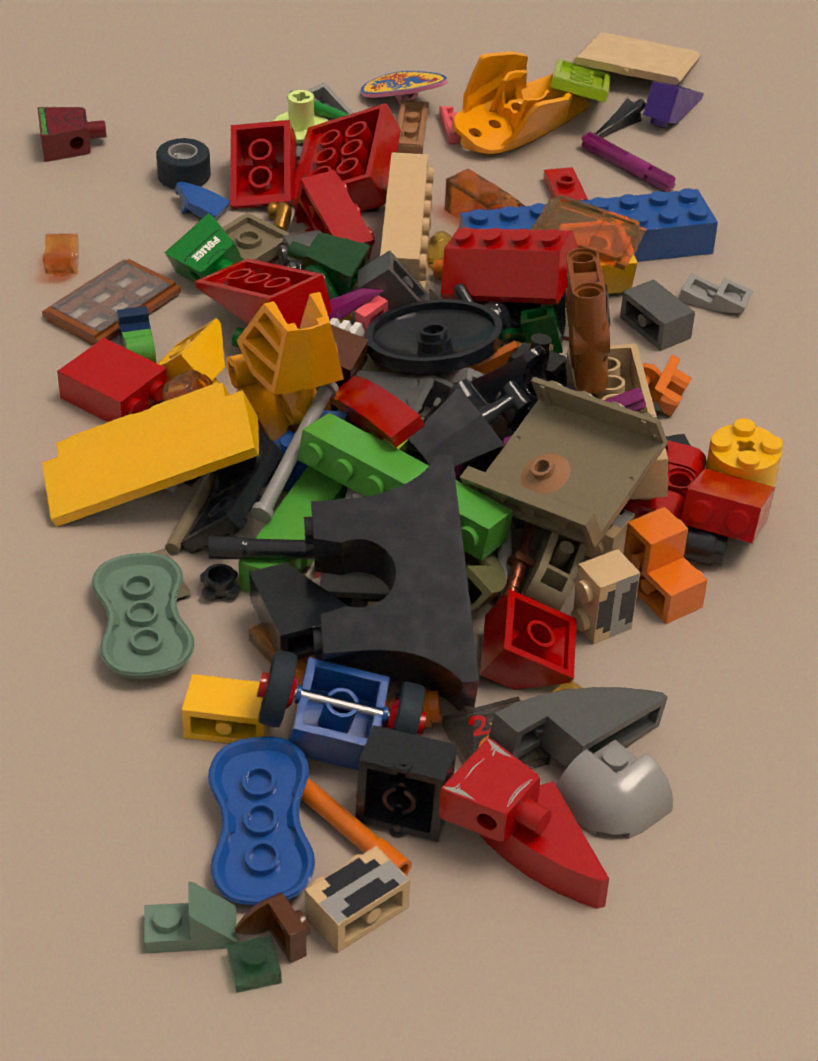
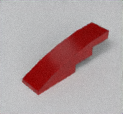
[329,375,425,448]

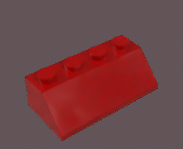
[440,227,578,304]

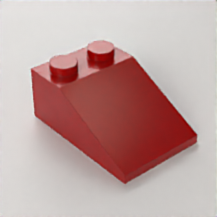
[230,120,297,209]

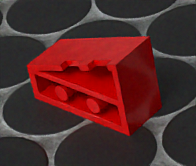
[293,170,375,260]

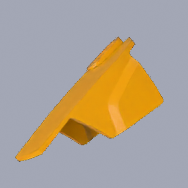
[452,51,590,154]

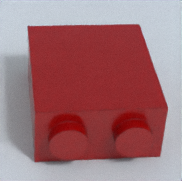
[57,338,168,422]
[680,468,776,544]

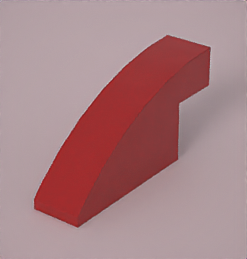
[479,781,609,909]

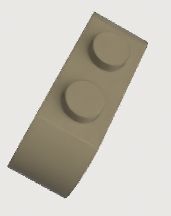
[519,529,588,611]

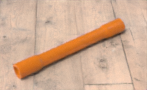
[301,777,412,875]

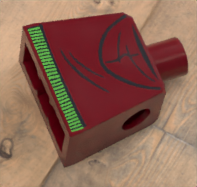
[37,107,107,162]

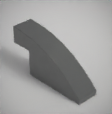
[488,687,668,768]

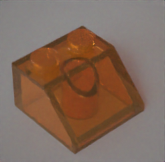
[445,169,525,220]

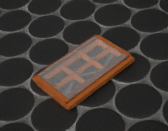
[42,259,181,345]

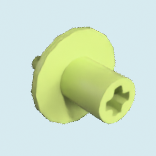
[274,90,328,146]

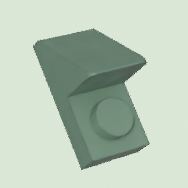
[144,882,237,953]

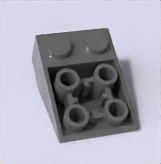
[337,370,456,432]

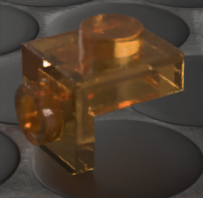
[43,234,79,276]

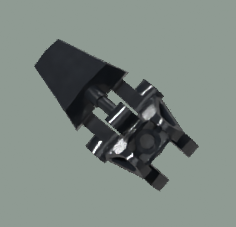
[399,345,578,483]

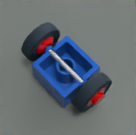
[256,650,427,770]

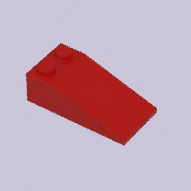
[194,258,332,328]

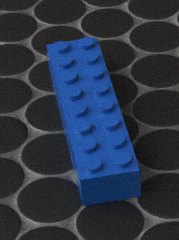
[459,188,718,262]

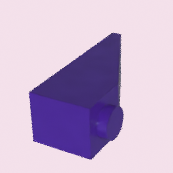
[643,81,704,127]

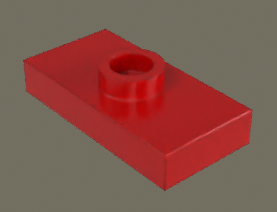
[543,167,588,203]

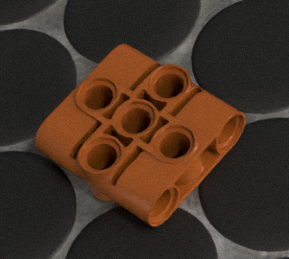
[565,248,610,394]

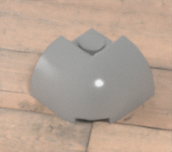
[556,740,673,839]

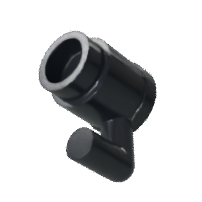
[684,525,728,565]

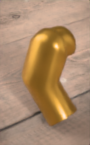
[267,201,292,232]

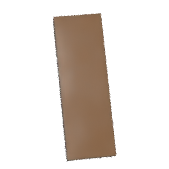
[397,100,429,154]

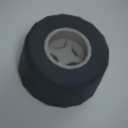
[156,138,211,189]

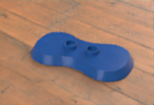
[208,736,315,905]

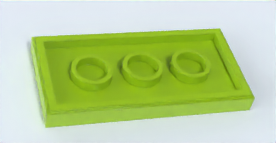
[550,59,610,103]

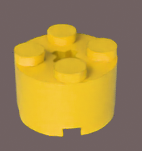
[706,418,783,487]

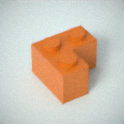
[623,507,707,624]

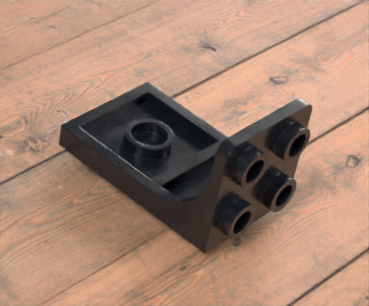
[181,427,284,554]

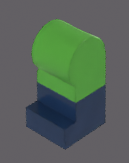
[117,306,156,363]

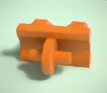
[642,354,692,417]

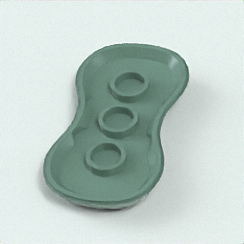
[92,553,194,679]

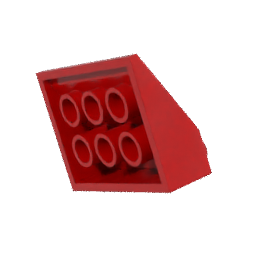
[291,103,401,211]

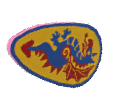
[361,71,448,105]

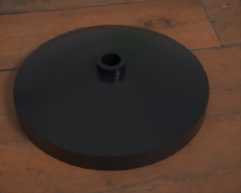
[365,299,503,373]

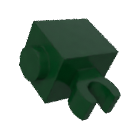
[503,304,563,354]

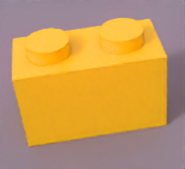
[181,674,270,744]

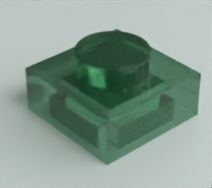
[226,935,282,993]

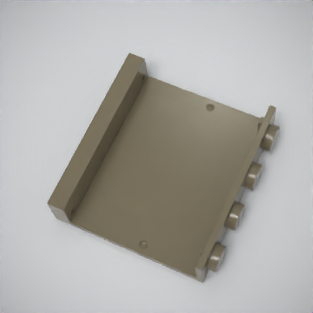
[460,377,668,548]

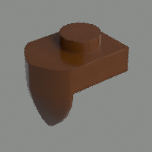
[234,892,310,964]

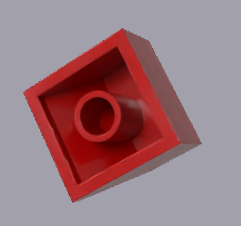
[480,589,577,690]

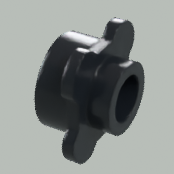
[200,563,240,599]

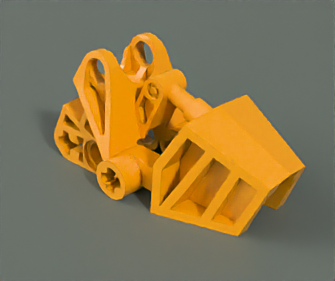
[227,292,344,442]

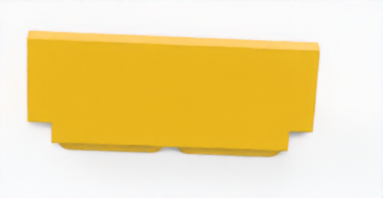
[42,382,259,527]

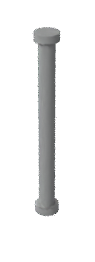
[250,382,339,523]

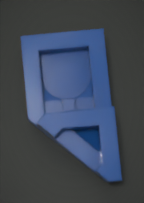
[174,182,230,221]

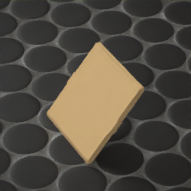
[573,32,701,85]

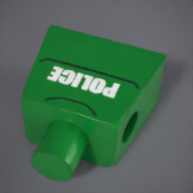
[164,213,243,282]

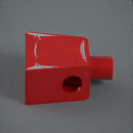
[439,738,552,842]

